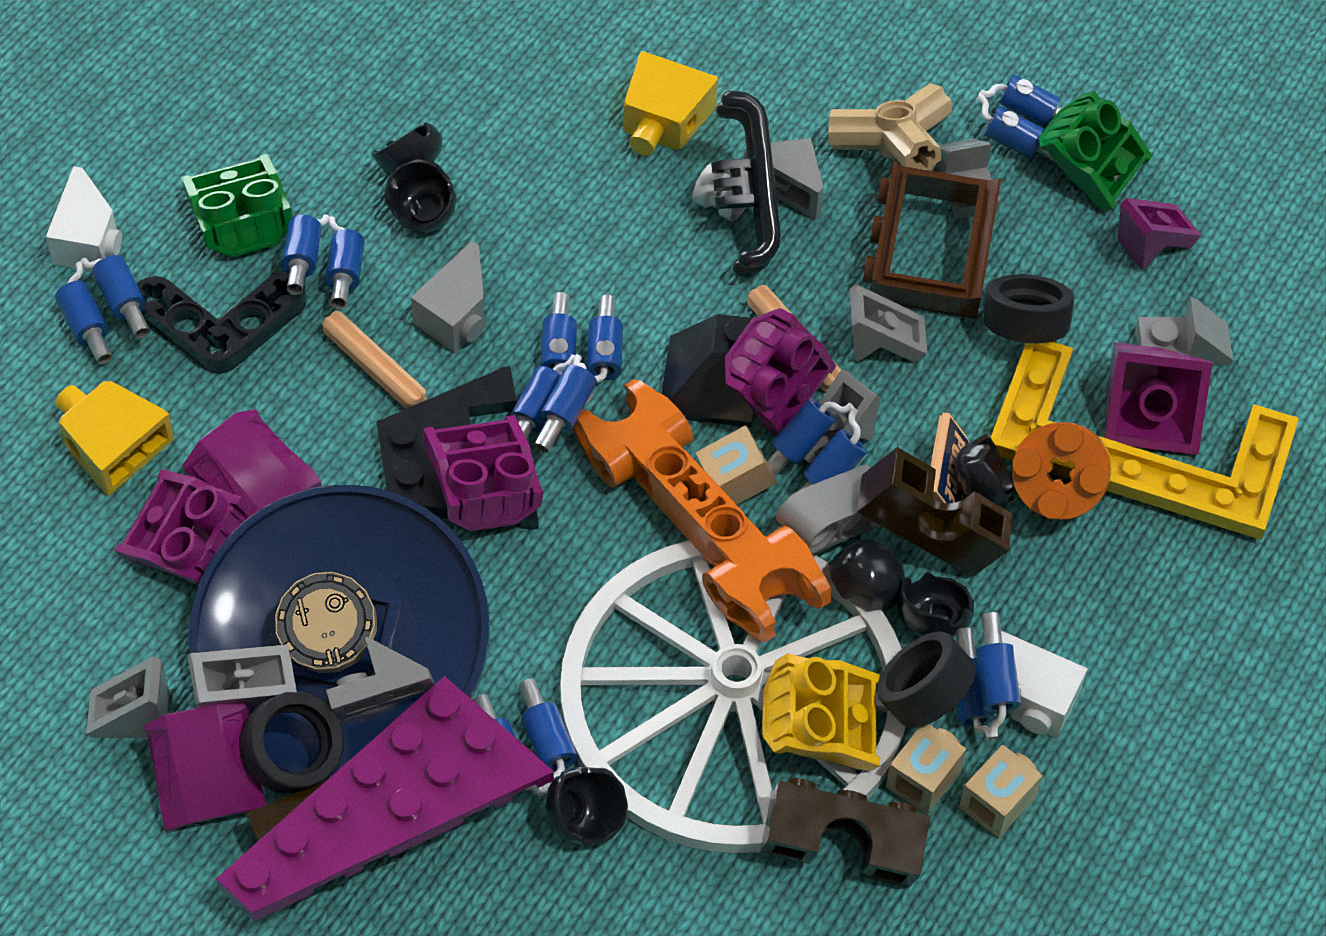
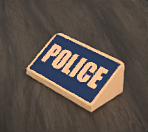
[931,412,970,503]

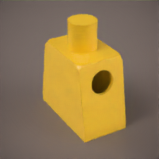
[623,51,718,156]
[55,381,174,496]

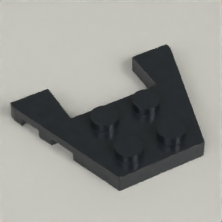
[377,366,539,530]

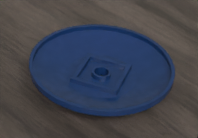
[189,485,490,780]

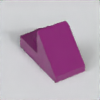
[1118,198,1202,269]

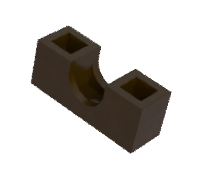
[857,447,1013,577]
[760,778,931,888]

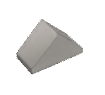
[743,138,823,220]
[188,645,297,710]
[86,656,170,738]

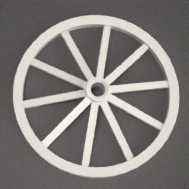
[560,541,906,853]

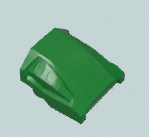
[1038,91,1153,211]
[181,154,293,257]

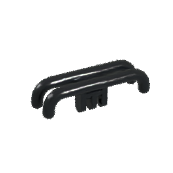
[711,90,781,276]

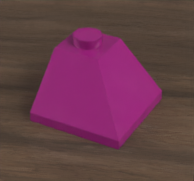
[1104,342,1213,455]

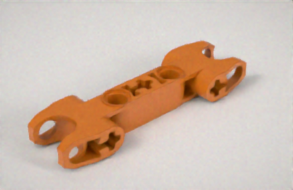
[572,379,831,642]

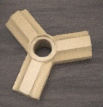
[828,83,952,171]

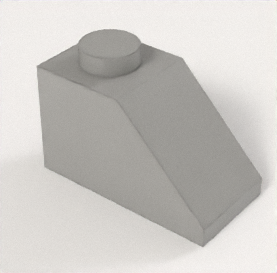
[411,241,485,353]

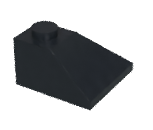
[662,314,754,427]

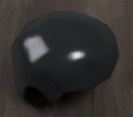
[371,122,442,176]
[385,159,457,233]
[955,433,1014,507]
[829,539,905,611]
[899,572,974,638]
[545,767,628,845]

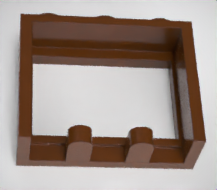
[863,161,1001,319]

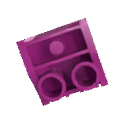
[725,308,836,436]
[183,409,322,516]
[423,415,543,531]
[114,469,251,586]
[144,703,267,833]

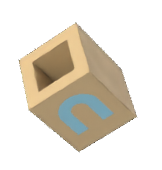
[695,425,777,505]
[886,724,967,815]
[959,744,1043,839]

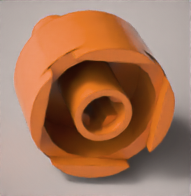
[1012,422,1111,519]

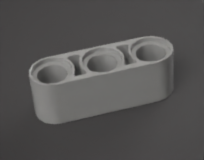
[776,464,880,554]

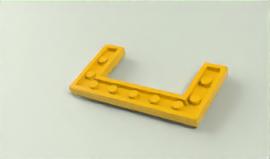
[991,342,1299,540]

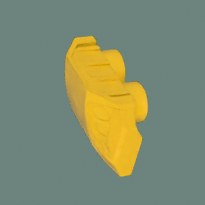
[762,653,880,770]

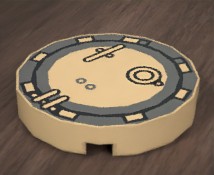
[275,572,377,673]

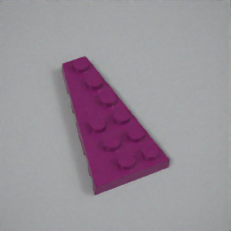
[216,676,554,921]

